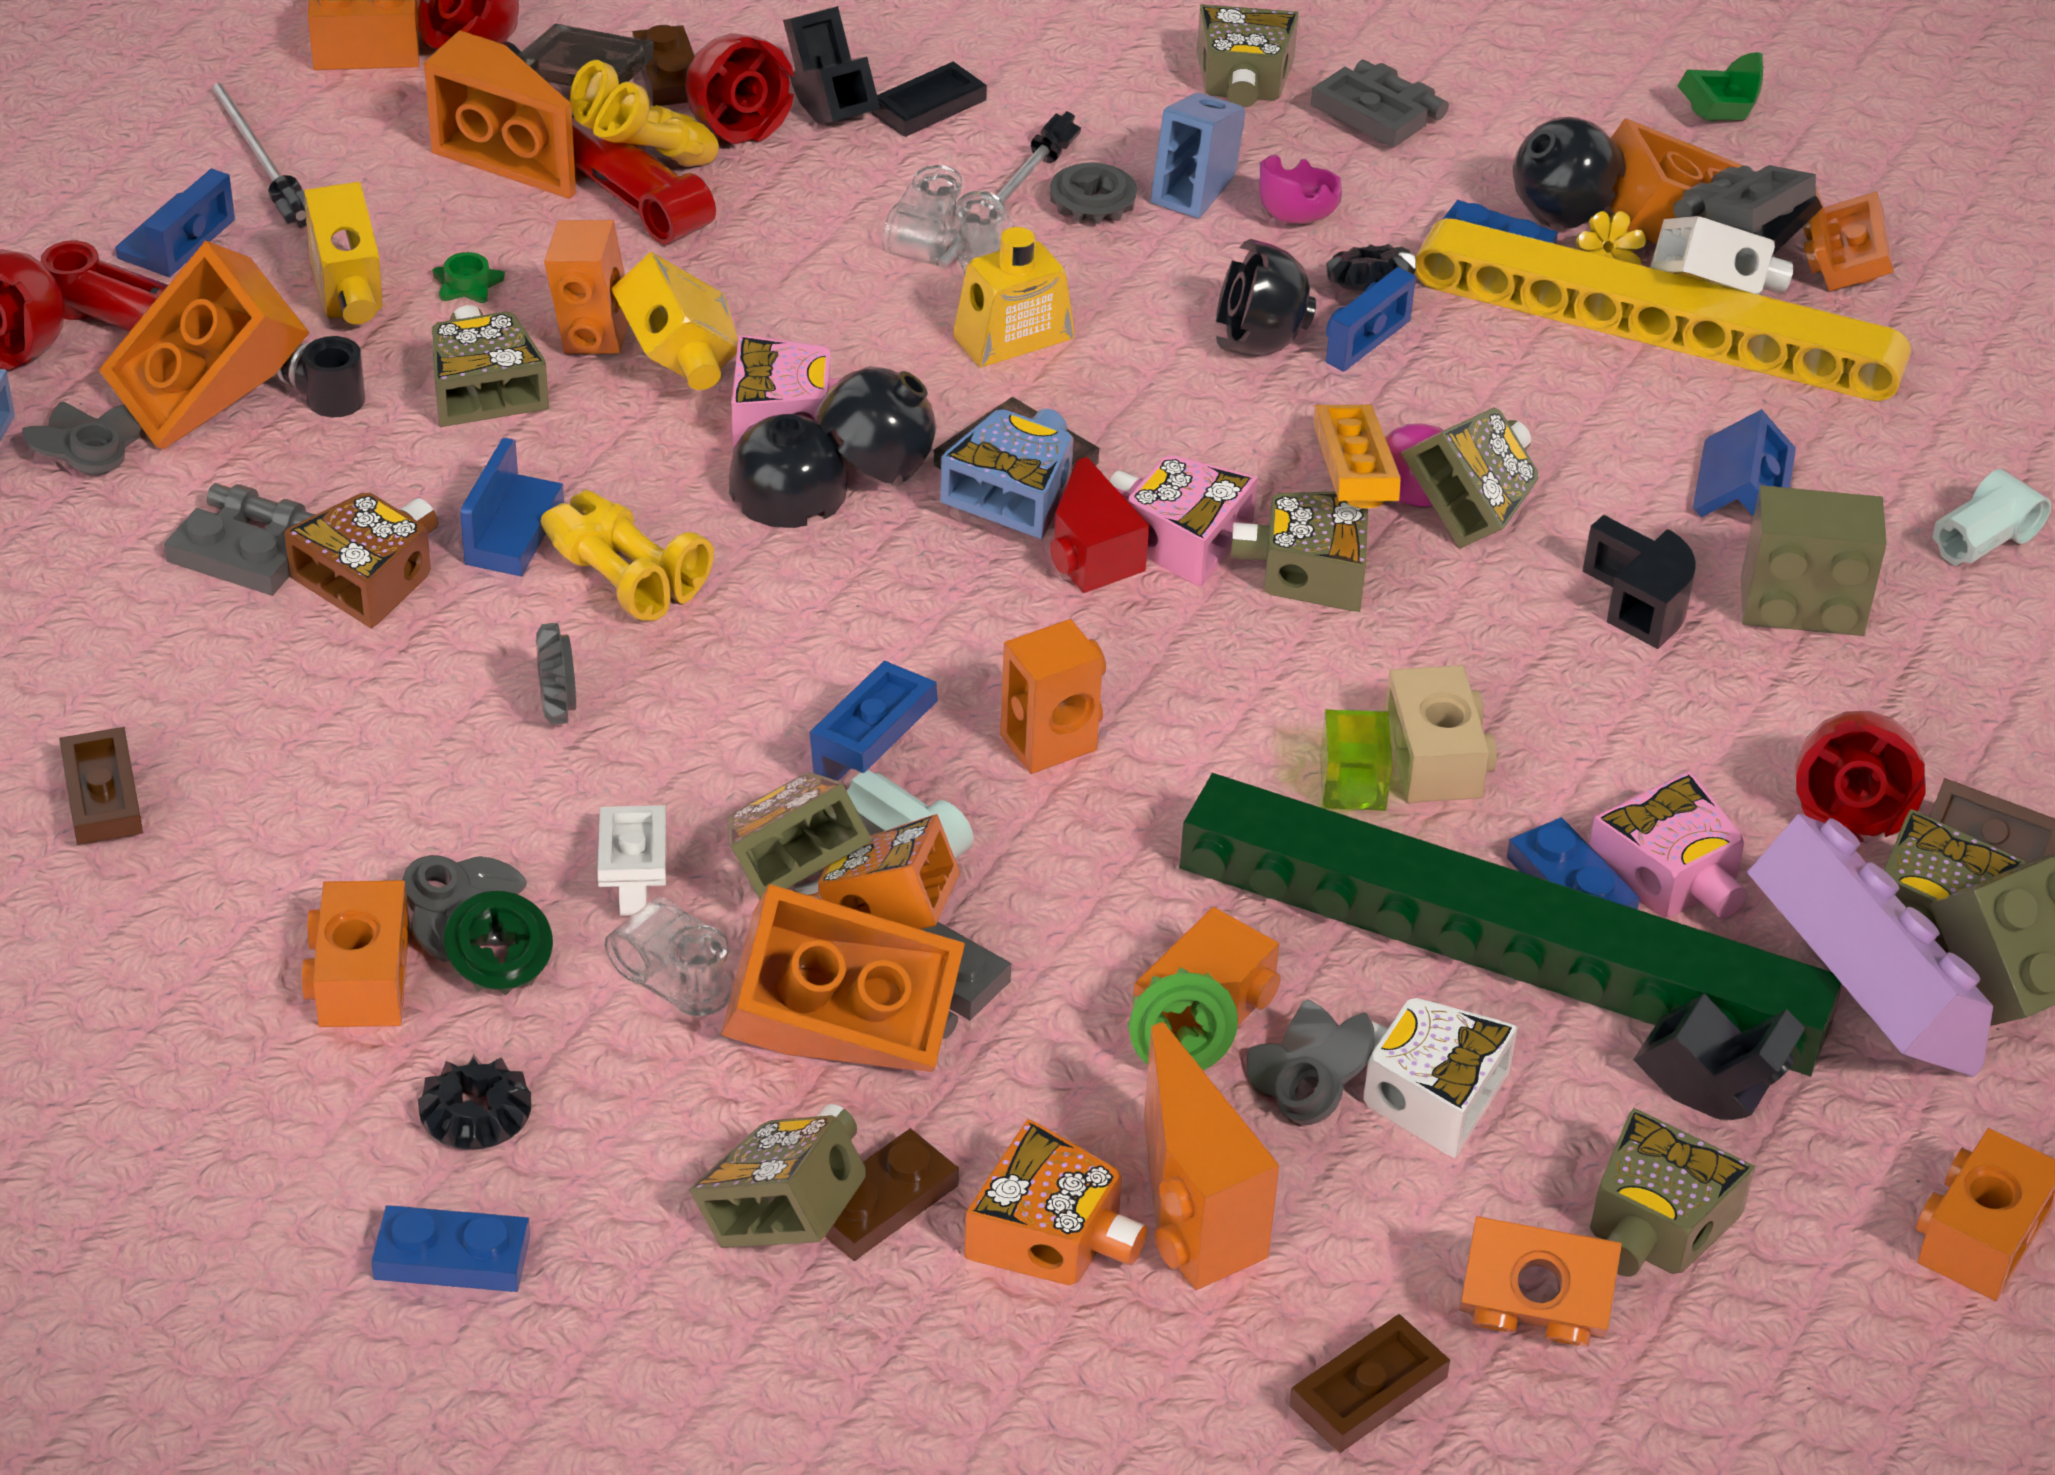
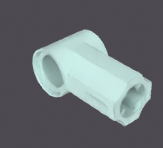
[1932,469,2052,567]
[847,770,974,859]

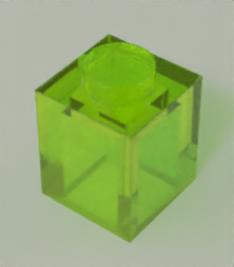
[1320,709,1393,811]

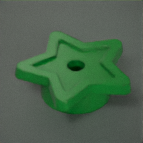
[432,252,505,303]

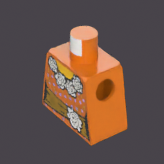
[794,814,960,929]
[964,1119,1147,1286]

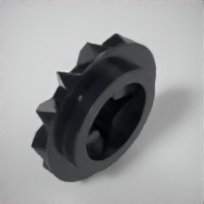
[1326,244,1416,291]
[418,1053,532,1150]

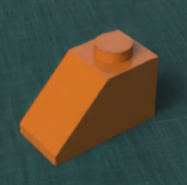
[1132,906,1281,1033]

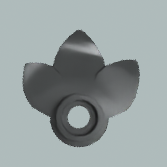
[22,402,141,475]
[403,855,527,962]
[1247,999,1374,1125]

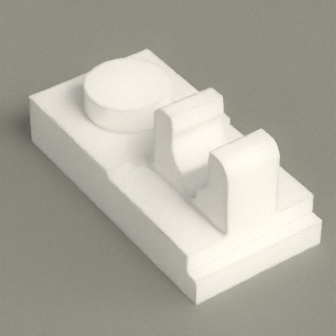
[598,805,666,916]

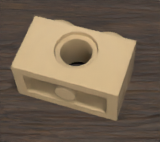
[1383,665,1497,803]

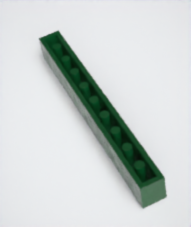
[1179,773,1842,1077]

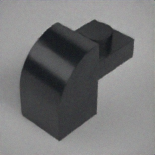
[783,6,880,123]
[1582,514,1696,649]
[1633,993,1805,1120]

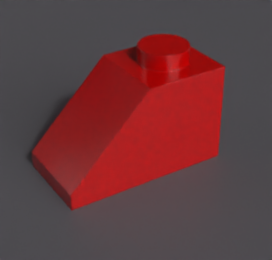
[1050,457,1149,593]

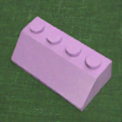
[1747,813,1993,1077]

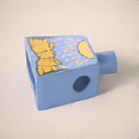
[940,408,1073,539]

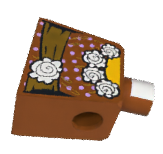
[284,493,438,629]

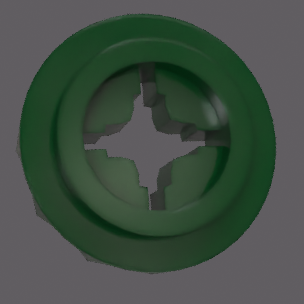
[443,891,553,996]

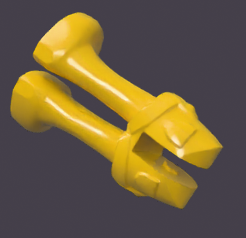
[570,60,719,167]
[540,489,714,621]

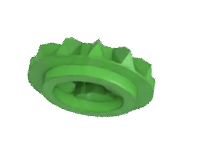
[1127,967,1238,1070]

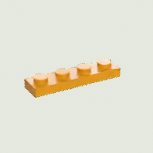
[1314,404,1400,509]

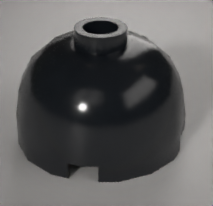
[1513,117,1626,229]
[1216,239,1316,356]
[816,366,937,484]
[729,414,847,528]

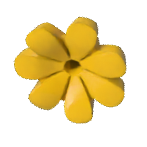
[1575,211,1646,265]

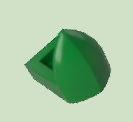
[1677,52,1764,121]

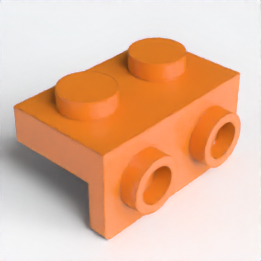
[1803,186,1894,292]

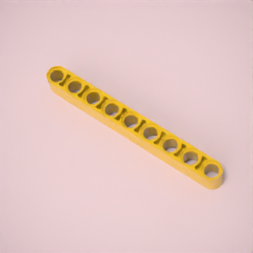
[1415,218,1911,401]

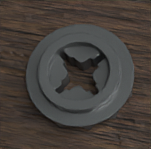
[1050,162,1137,225]
[536,623,576,725]

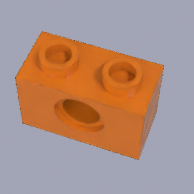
[544,220,629,354]
[1000,619,1106,774]
[302,880,410,1027]
[1916,1127,2055,1301]
[1459,1216,1622,1347]

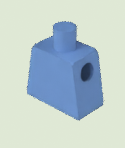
[1150,93,1246,219]

